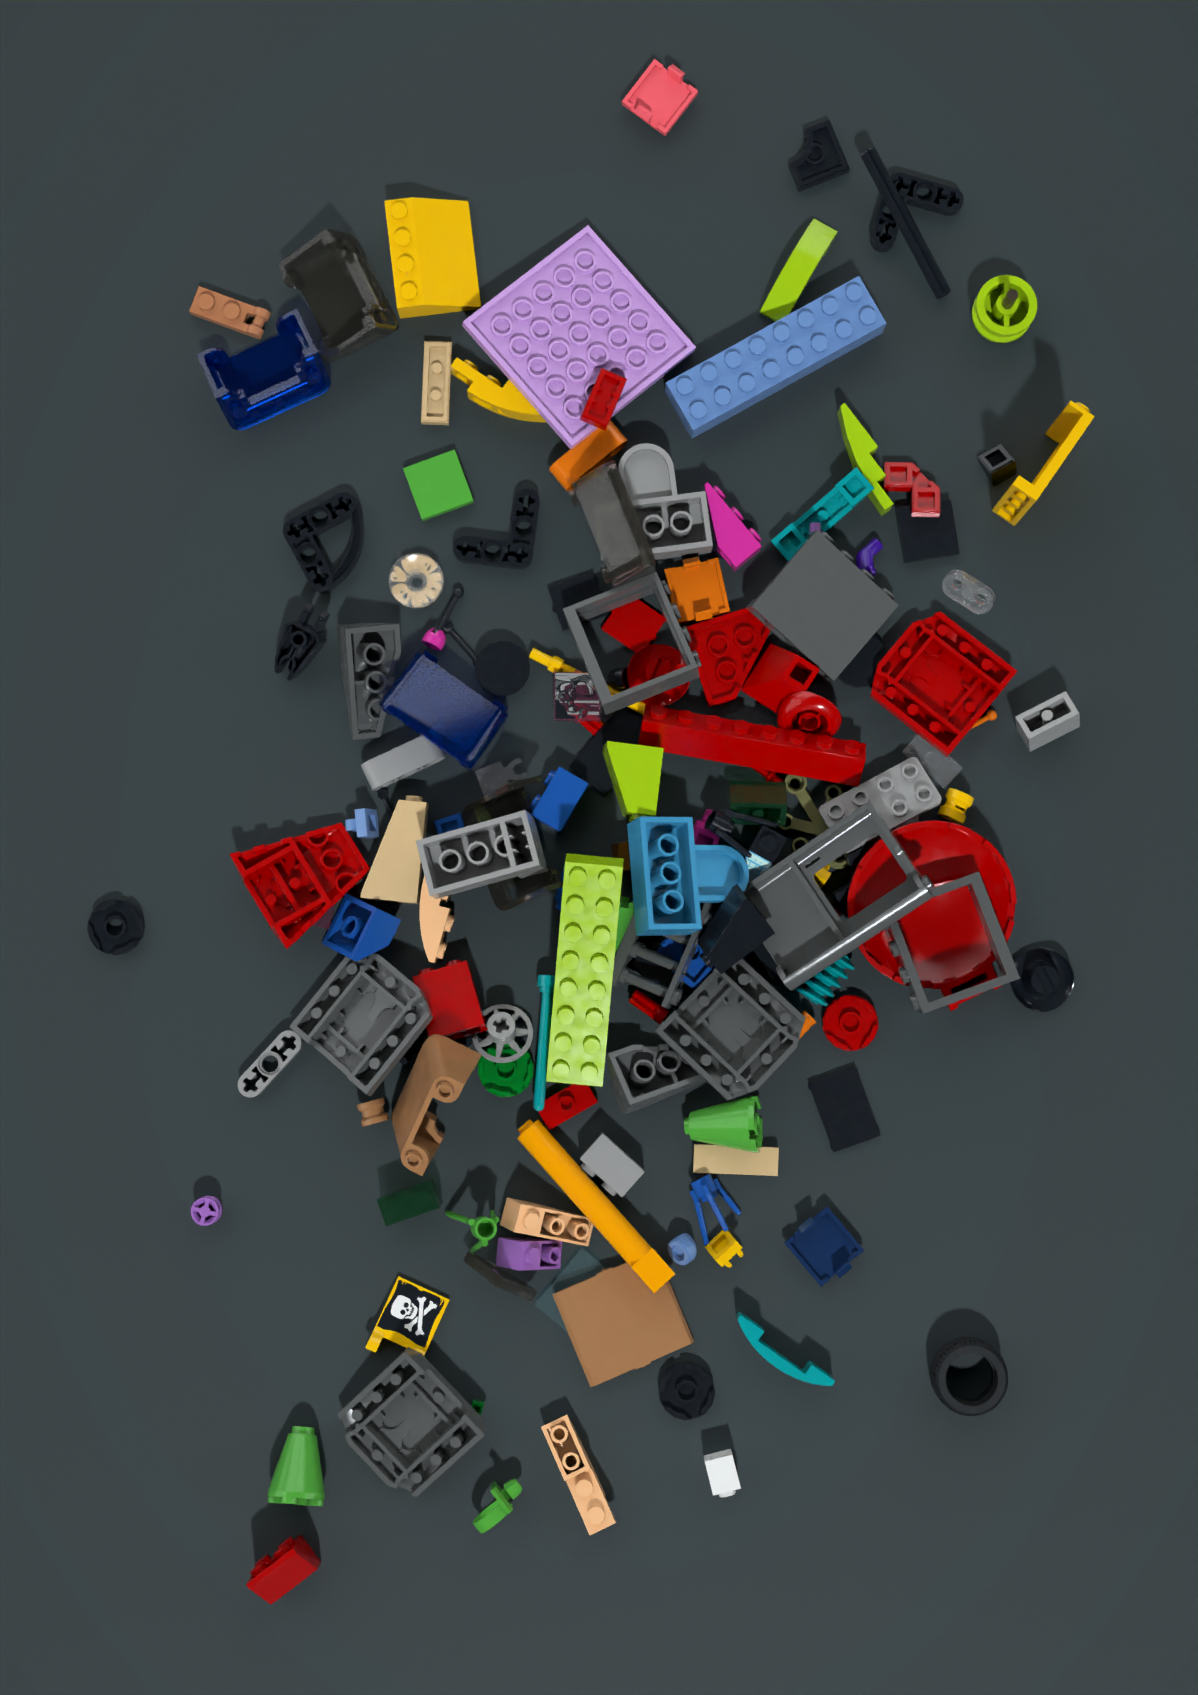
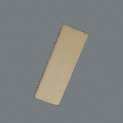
[421,341,453,425]
[693,1144,779,1176]

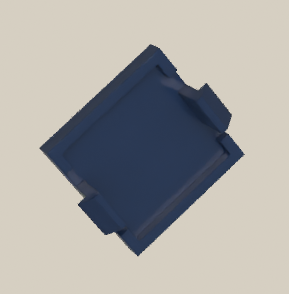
[784,1206,864,1287]

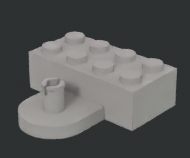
[594,443,713,567]

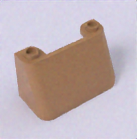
[391,1034,482,1176]

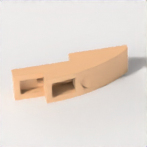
[419,875,455,963]
[541,1415,617,1535]

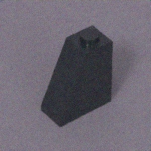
[697,884,775,974]

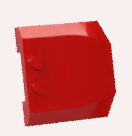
[870,611,1017,757]

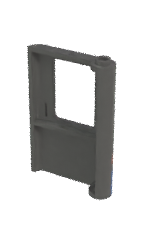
[744,801,935,991]

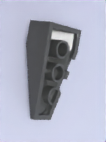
[337,623,401,740]
[607,1044,706,1115]

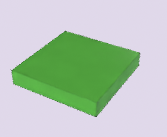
[403,449,474,521]

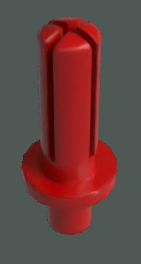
[752,768,784,787]

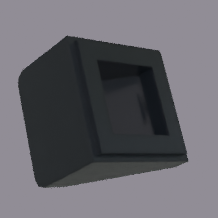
[977,444,1017,486]

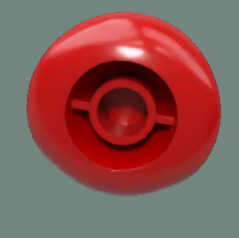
[627,644,690,707]
[777,691,842,737]

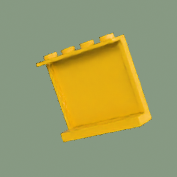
[992,400,1095,526]

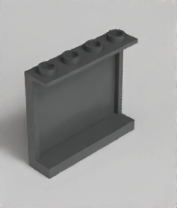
[746,530,899,682]

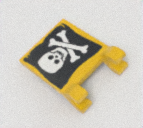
[365,1276,449,1356]

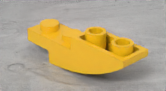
[451,358,546,422]

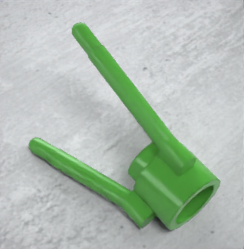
[445,1210,499,1253]

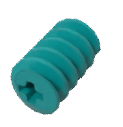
[795,955,855,1006]

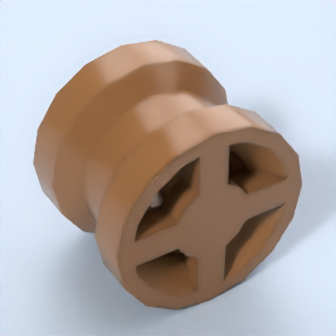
[357,1097,389,1127]

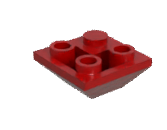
[740,644,820,714]

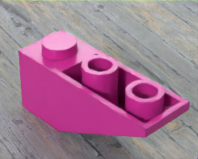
[704,482,761,572]

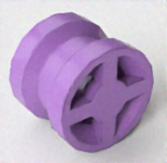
[191,1195,223,1226]

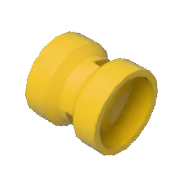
[937,788,974,825]

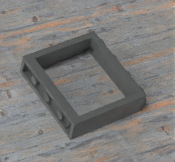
[563,572,702,715]
[883,872,1020,1015]

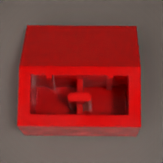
[246,1534,321,1605]

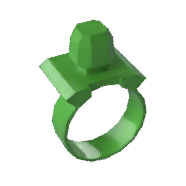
[472,1478,523,1534]

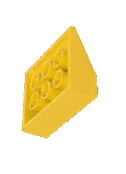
[384,197,481,319]

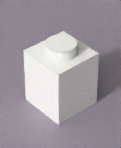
[703,1449,741,1497]

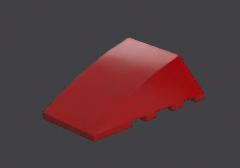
[229,822,370,950]

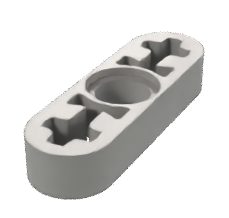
[238,1030,303,1098]

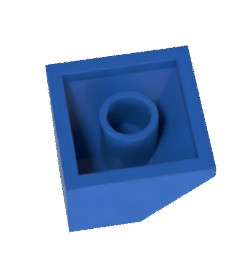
[322,893,401,962]

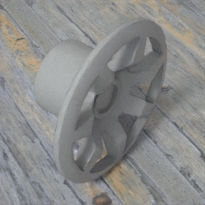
[472,1004,533,1063]

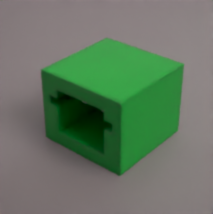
[472,1399,485,1416]

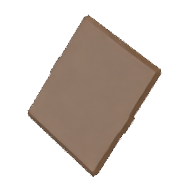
[552,1249,694,1387]

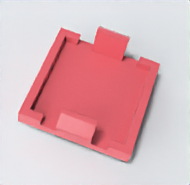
[622,59,698,136]

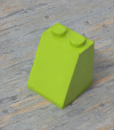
[602,741,664,822]

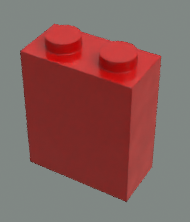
[412,960,487,1041]

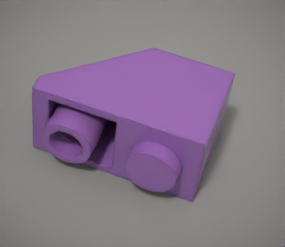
[496,1237,562,1271]

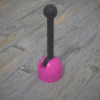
[421,587,464,651]

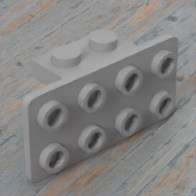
[819,757,942,853]

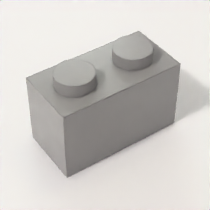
[1015,691,1080,752]
[580,1132,645,1197]

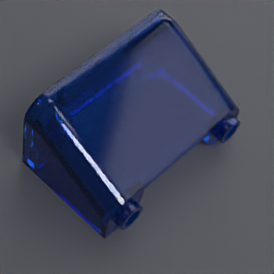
[197,309,331,430]
[378,651,509,771]

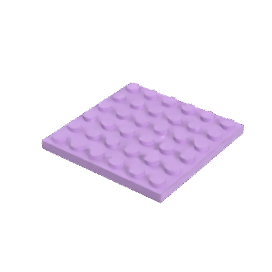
[462,225,696,449]

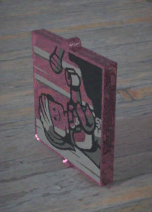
[554,669,600,724]

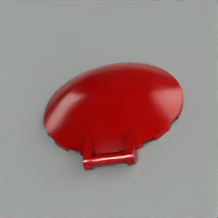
[847,820,1017,1012]

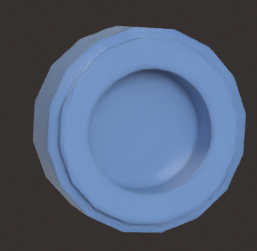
[668,1233,697,1265]

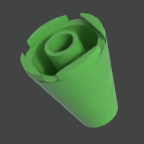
[684,1095,763,1153]

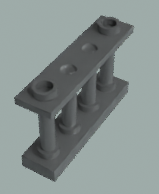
[612,903,716,1010]

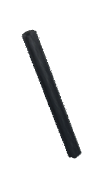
[861,147,951,299]

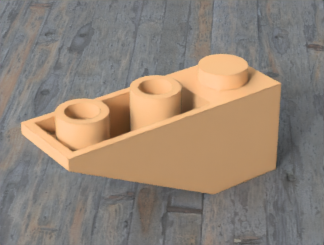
[500,1197,593,1246]

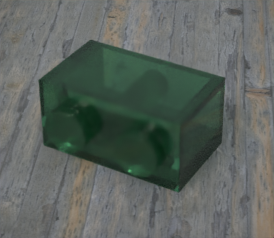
[728,781,787,825]
[377,1178,443,1227]

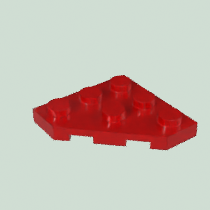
[686,608,770,708]

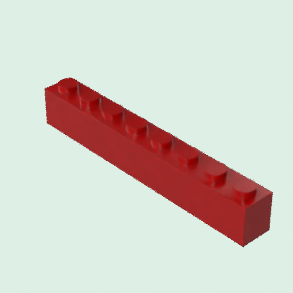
[638,704,866,787]

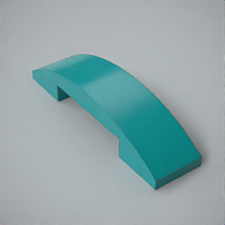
[771,467,874,561]
[736,1311,835,1386]

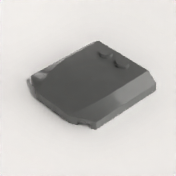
[289,954,433,1097]
[655,959,805,1101]
[338,1347,488,1497]

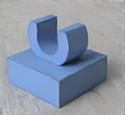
[345,808,380,838]

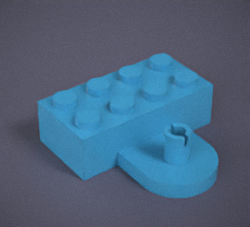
[627,816,749,936]

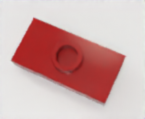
[580,368,627,431]
[538,1084,598,1130]

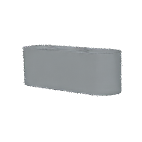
[361,732,446,791]

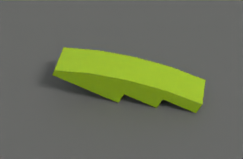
[837,403,894,516]

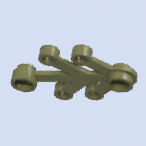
[777,774,848,869]

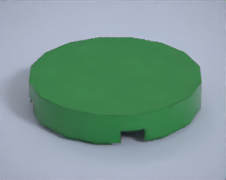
[478,1044,534,1097]

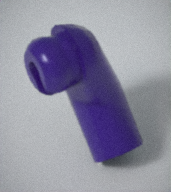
[856,538,883,577]

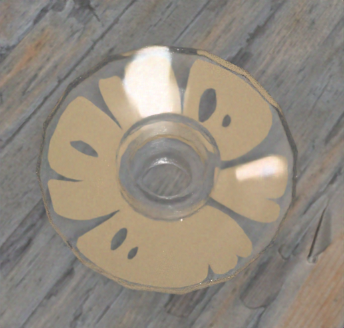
[388,553,444,608]

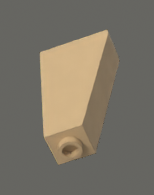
[360,796,429,904]

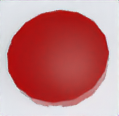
[822,995,878,1051]

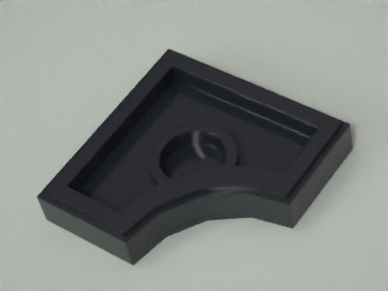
[788,120,850,192]

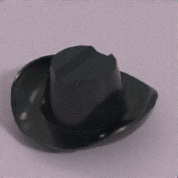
[1010,948,1075,1012]

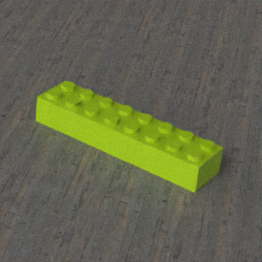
[546,853,624,1087]

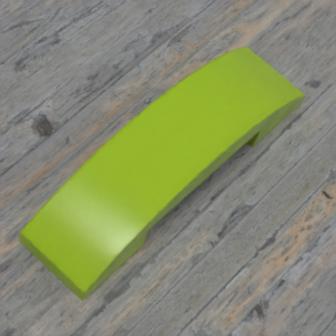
[760,219,838,322]

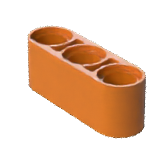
[549,420,628,491]

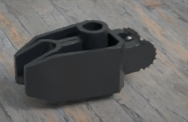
[275,602,330,681]

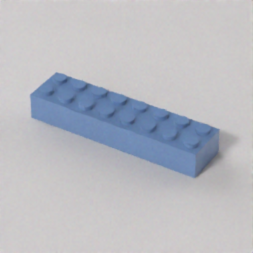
[665,276,886,439]

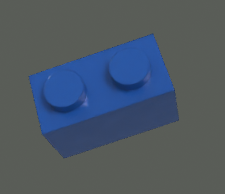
[530,766,589,834]

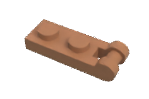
[189,286,271,339]

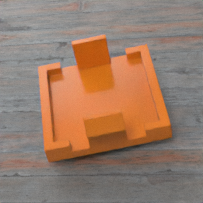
[664,556,730,624]

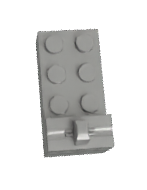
[416,810,548,899]

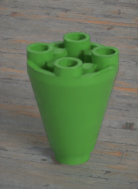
[267,1426,325,1506]

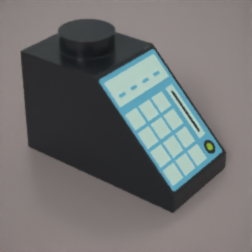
[744,825,788,883]

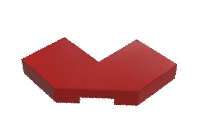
[884,462,940,517]

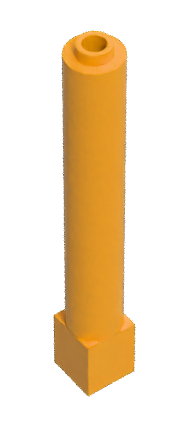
[517,1119,675,1293]

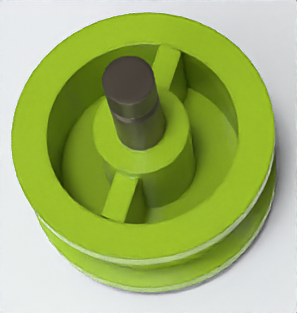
[972,275,1037,343]

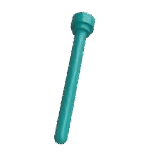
[533,975,555,1111]

